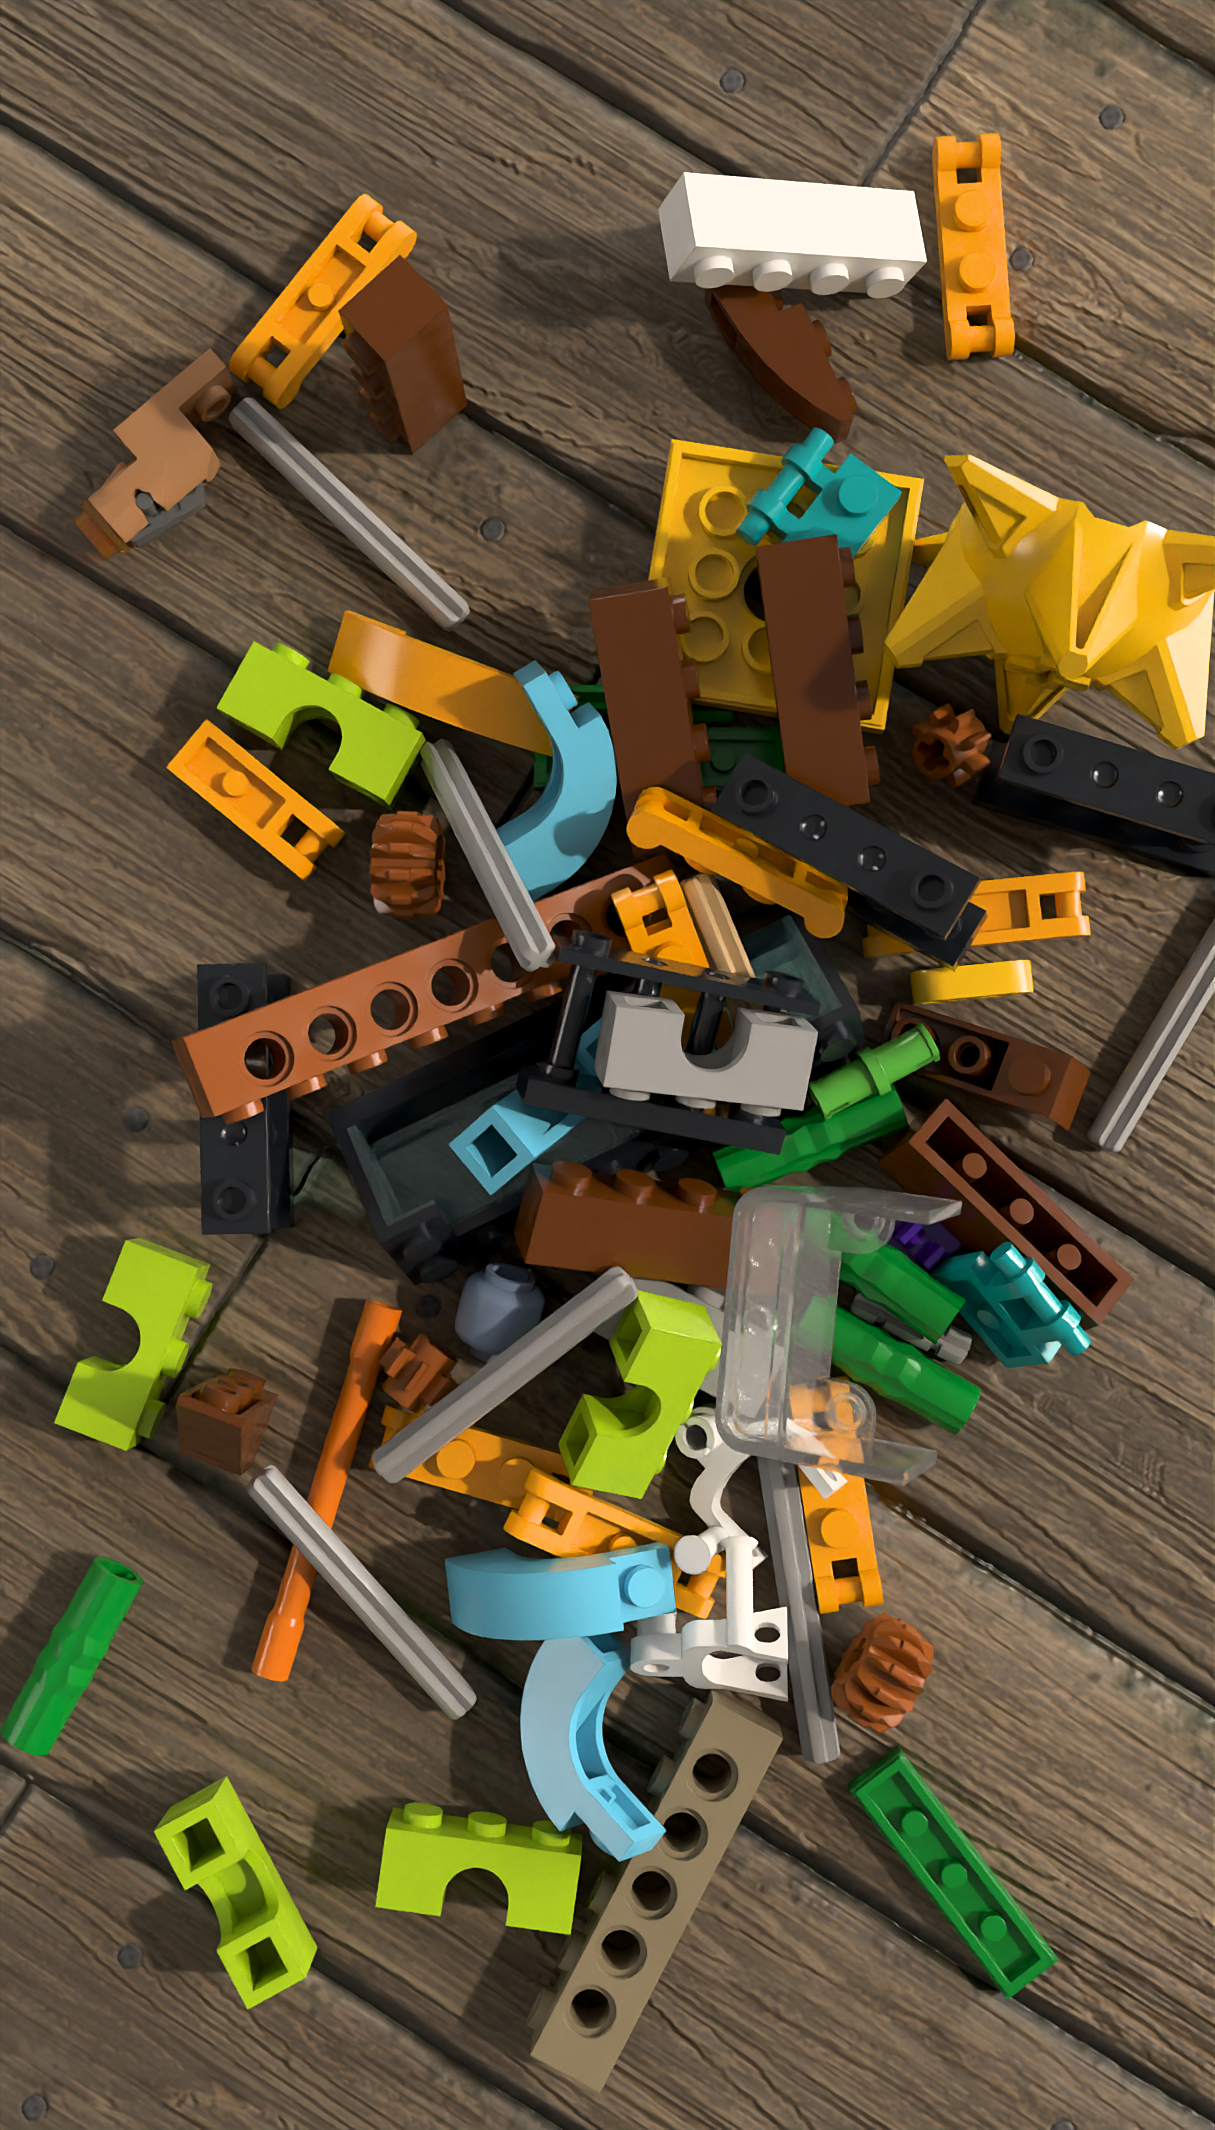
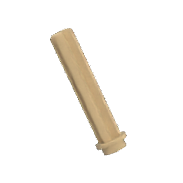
[679,873,764,1025]

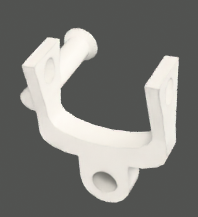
[674,1403,848,1575]
[630,1535,788,1702]

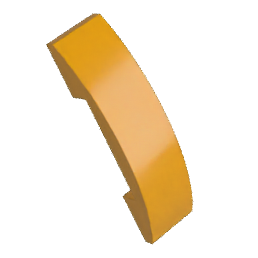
[328,611,580,757]

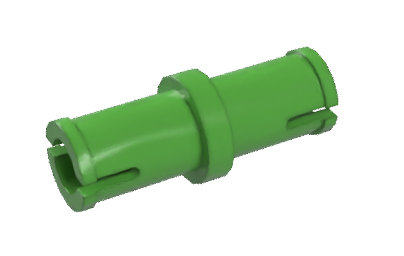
[807,1023,941,1120]

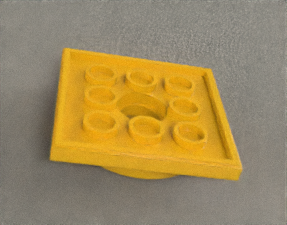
[648,439,924,734]

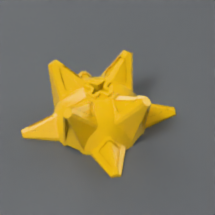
[882,455,1215,750]

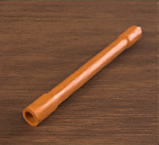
[251,1299,402,1681]

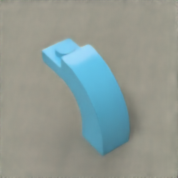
[496,660,617,901]
[448,1017,602,1195]
[445,1542,676,1640]
[520,1632,666,1862]

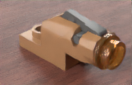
[73,348,238,560]

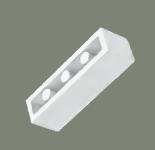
[658,172,927,298]

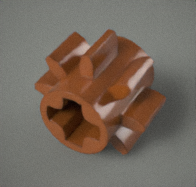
[910,703,992,788]
[379,1333,460,1414]

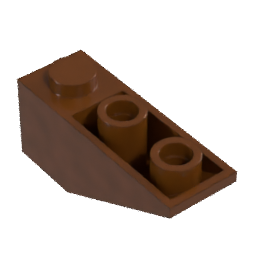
[879,1000,1091,1131]
[176,1368,278,1476]

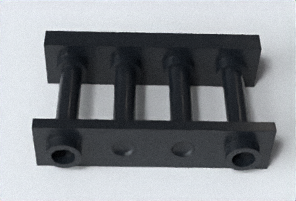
[972,714,1215,877]
[711,753,988,972]
[516,929,821,1155]
[197,963,295,1235]

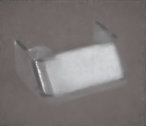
[715,1185,962,1486]

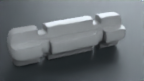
[849,1290,972,1365]

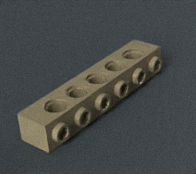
[526,1689,783,2093]

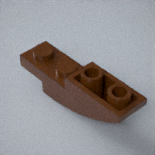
[704,285,857,444]

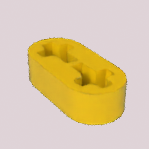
[910,960,1034,1005]

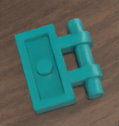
[736,427,902,559]
[930,1242,1091,1369]

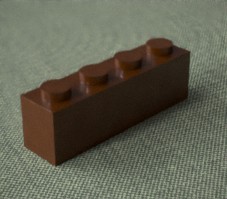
[338,255,467,455]
[755,534,880,806]
[588,577,718,857]
[877,1098,1134,1331]
[514,1160,794,1295]

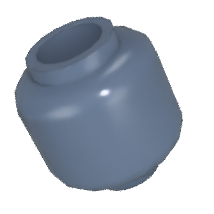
[455,1262,545,1362]

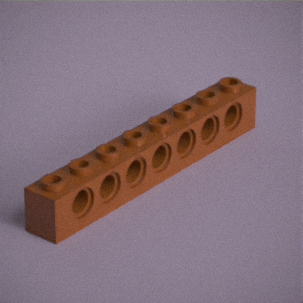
[171,853,672,1125]

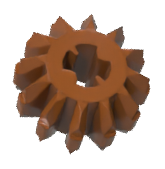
[369,811,447,920]
[831,1613,934,1733]

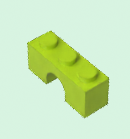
[217,641,426,810]
[54,1238,213,1451]
[558,1290,722,1499]
[154,1776,318,2010]
[375,1803,583,1935]

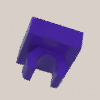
[878,1199,963,1274]

